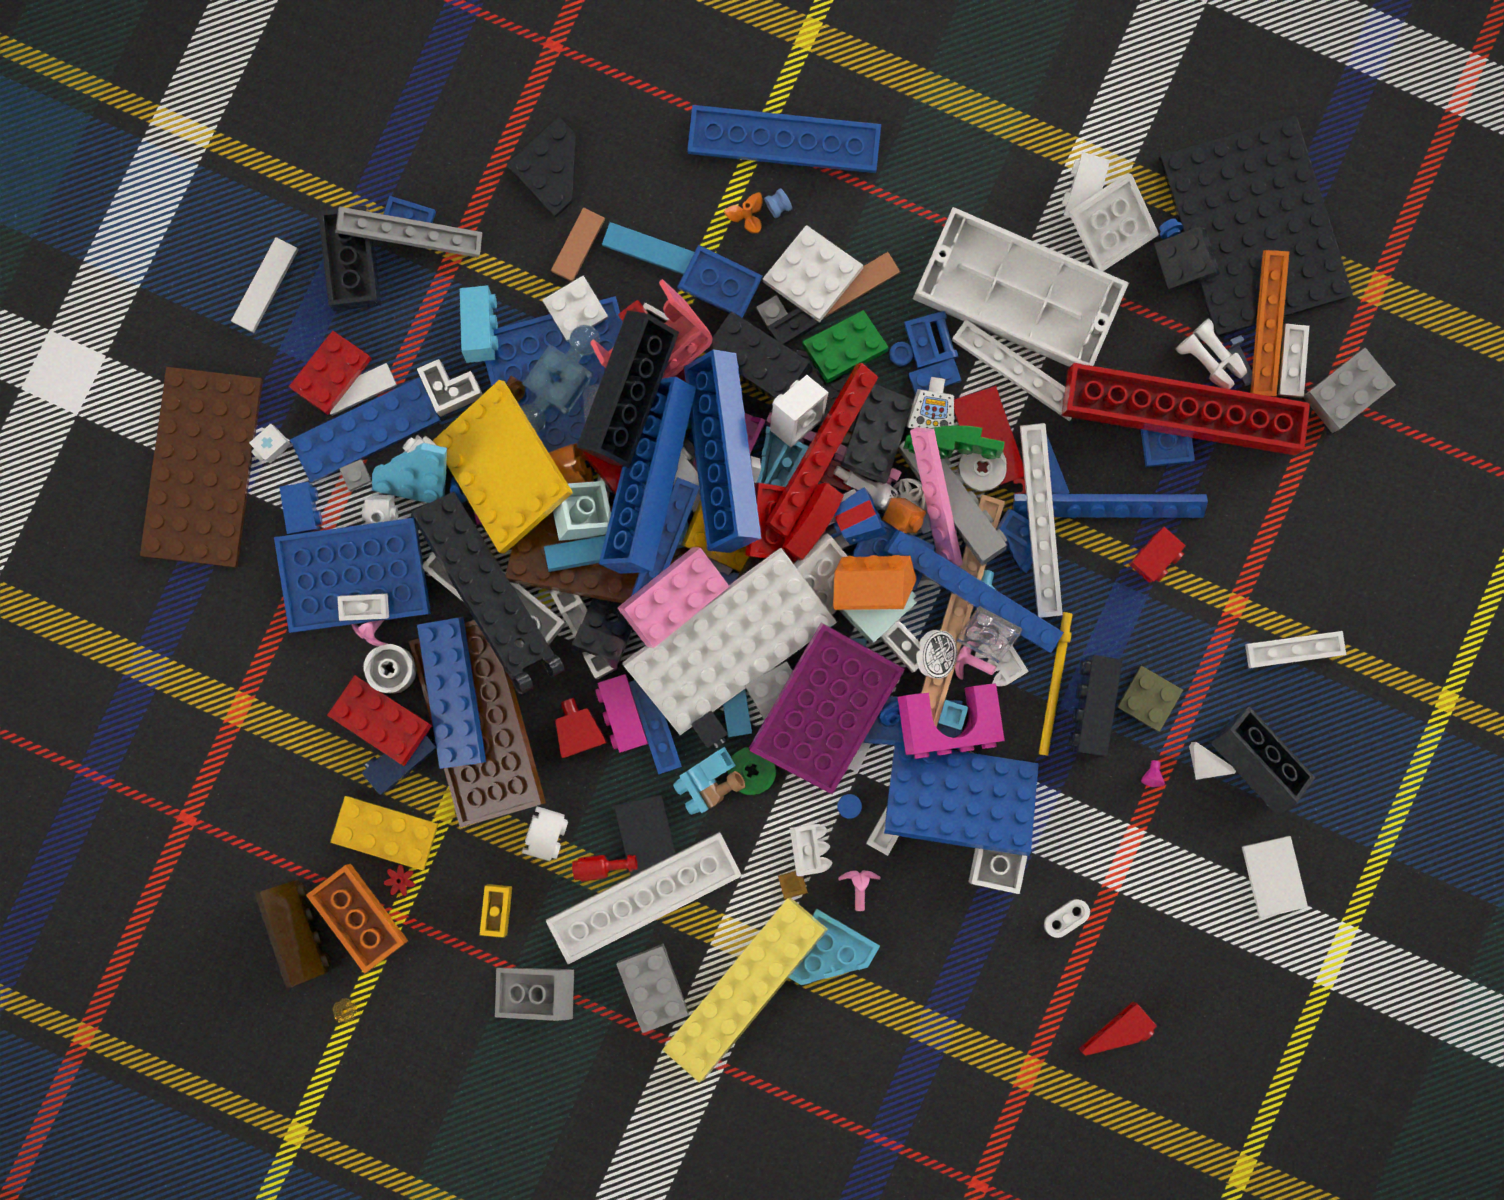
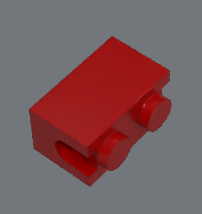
[1128,527,1186,583]

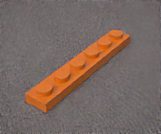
[1250,250,1289,396]

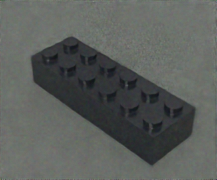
[577,310,679,468]

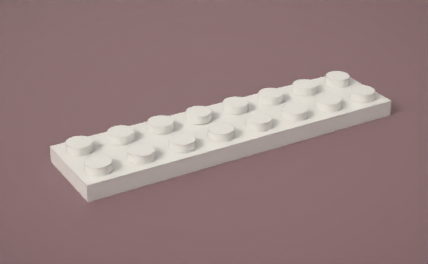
[546,832,742,964]

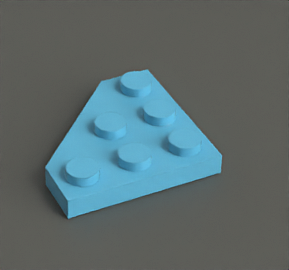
[372,443,447,503]
[789,909,880,985]

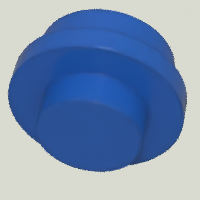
[1159,219,1183,239]

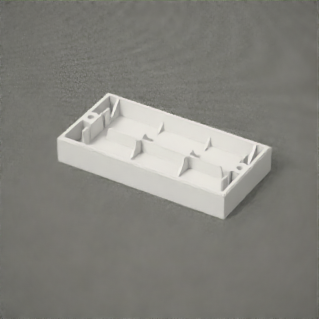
[913,207,1129,367]

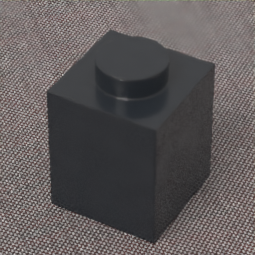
[691,711,728,749]

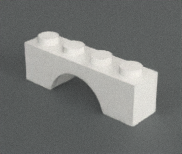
[550,591,618,679]

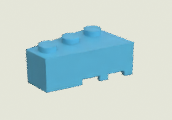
[757,426,809,487]

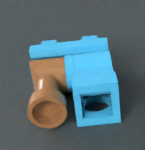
[673,747,745,815]

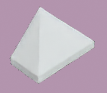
[1189,742,1236,780]

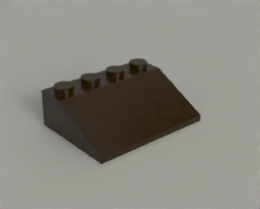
[255,879,331,988]

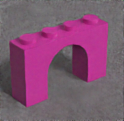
[898,683,1005,759]

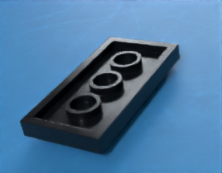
[841,384,914,484]

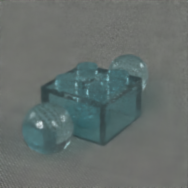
[521,325,600,433]

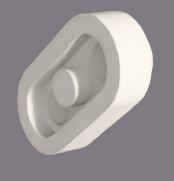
[1044,899,1090,938]

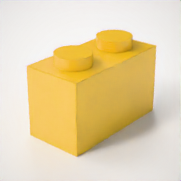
[480,884,512,937]

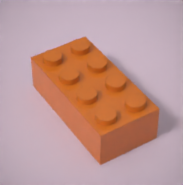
[306,864,408,974]

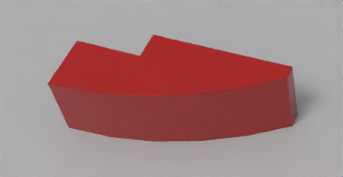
[782,482,844,560]

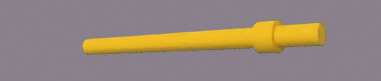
[1039,612,1073,756]

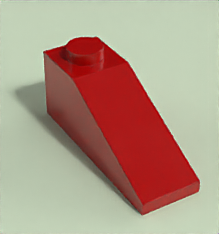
[1079,1001,1157,1056]

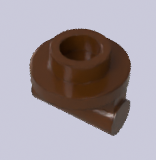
[506,376,525,402]

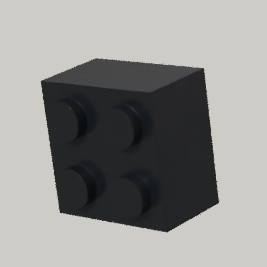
[1154,227,1220,291]

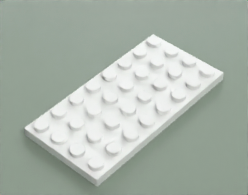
[623,548,837,735]

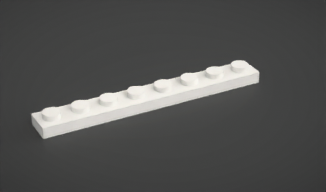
[1020,423,1063,618]

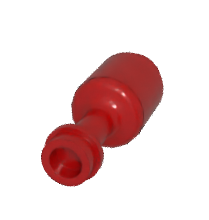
[572,855,638,882]

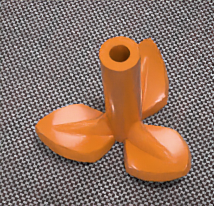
[724,192,763,233]

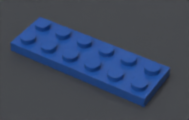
[290,377,441,483]
[417,617,486,769]

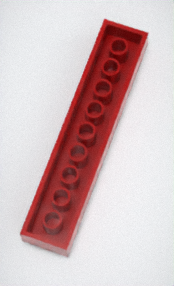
[1061,363,1310,455]

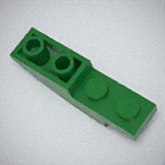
[903,425,1005,459]

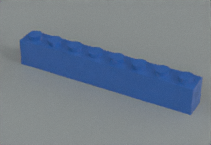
[884,530,1064,653]

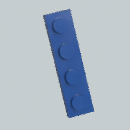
[629,680,682,774]

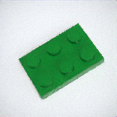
[802,310,889,383]

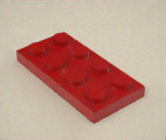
[327,676,432,766]

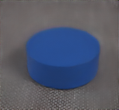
[889,342,913,367]
[837,794,862,818]

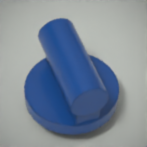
[450,477,468,503]
[878,699,901,726]

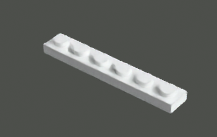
[952,319,1072,421]

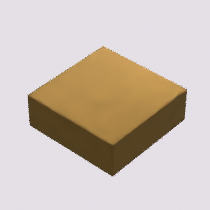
[778,870,808,900]

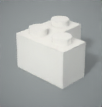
[417,359,483,417]

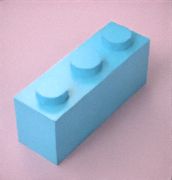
[460,285,498,363]

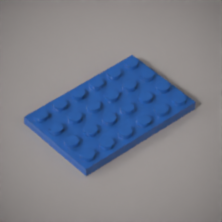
[274,518,431,633]
[884,742,1039,856]

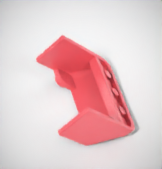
[590,279,713,378]

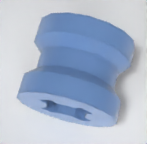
[764,188,792,218]

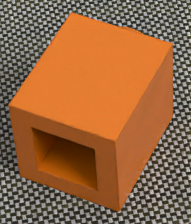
[882,498,926,533]

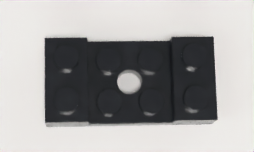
[571,598,633,669]

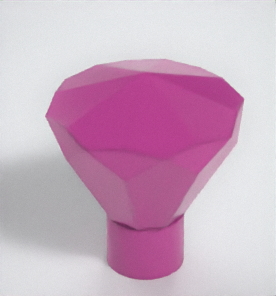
[1141,760,1165,787]

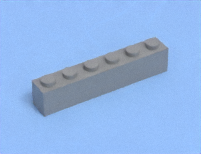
[898,442,1007,566]

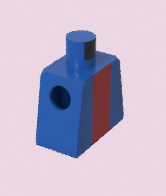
[826,487,887,544]

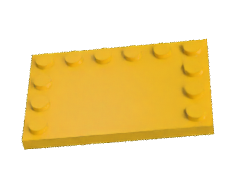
[433,380,573,554]

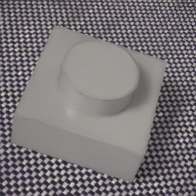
[756,295,788,328]
[339,459,372,491]

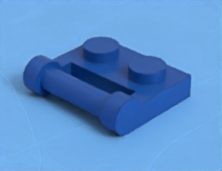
[904,311,959,369]

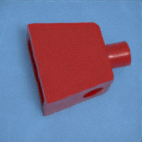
[555,698,607,758]

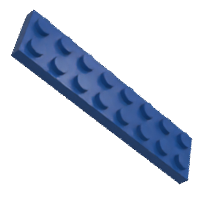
[687,105,881,173]

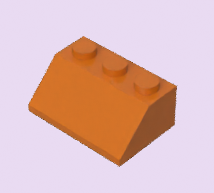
[833,555,917,610]

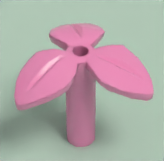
[352,620,388,646]
[955,640,996,680]
[838,870,881,911]

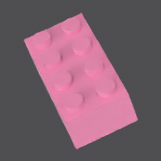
[618,547,730,648]

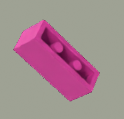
[595,674,648,753]

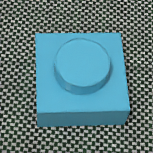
[938,700,968,730]

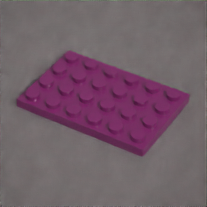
[749,622,905,795]

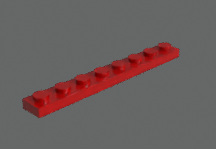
[765,363,878,537]

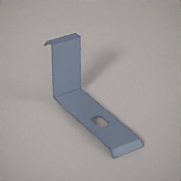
[1229,335,1252,386]

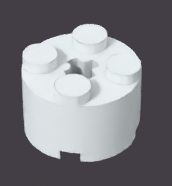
[364,644,417,693]
[522,806,568,861]

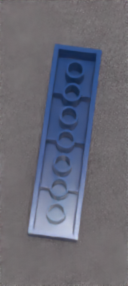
[684,349,761,553]
[599,377,696,574]

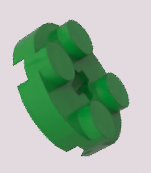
[728,747,776,795]

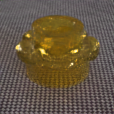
[333,998,357,1023]

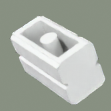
[880,620,921,673]

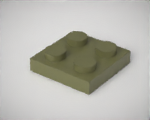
[1116,666,1183,732]

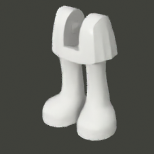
[1176,318,1247,389]

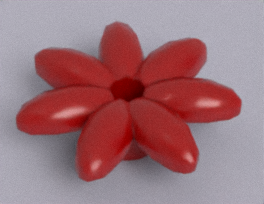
[384,864,415,896]

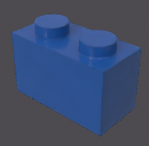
[279,482,323,535]

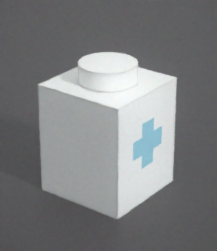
[249,424,292,463]

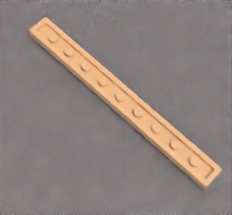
[921,494,1005,728]

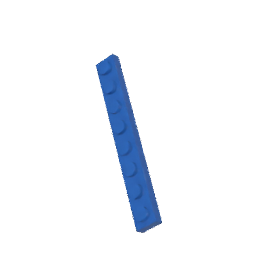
[1012,494,1208,518]

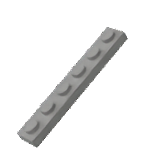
[335,207,482,258]

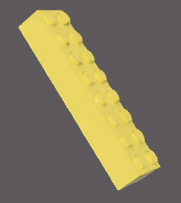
[663,898,828,1083]

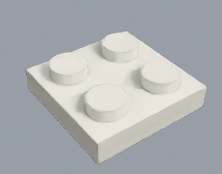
[542,276,608,342]

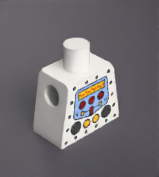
[906,377,954,428]

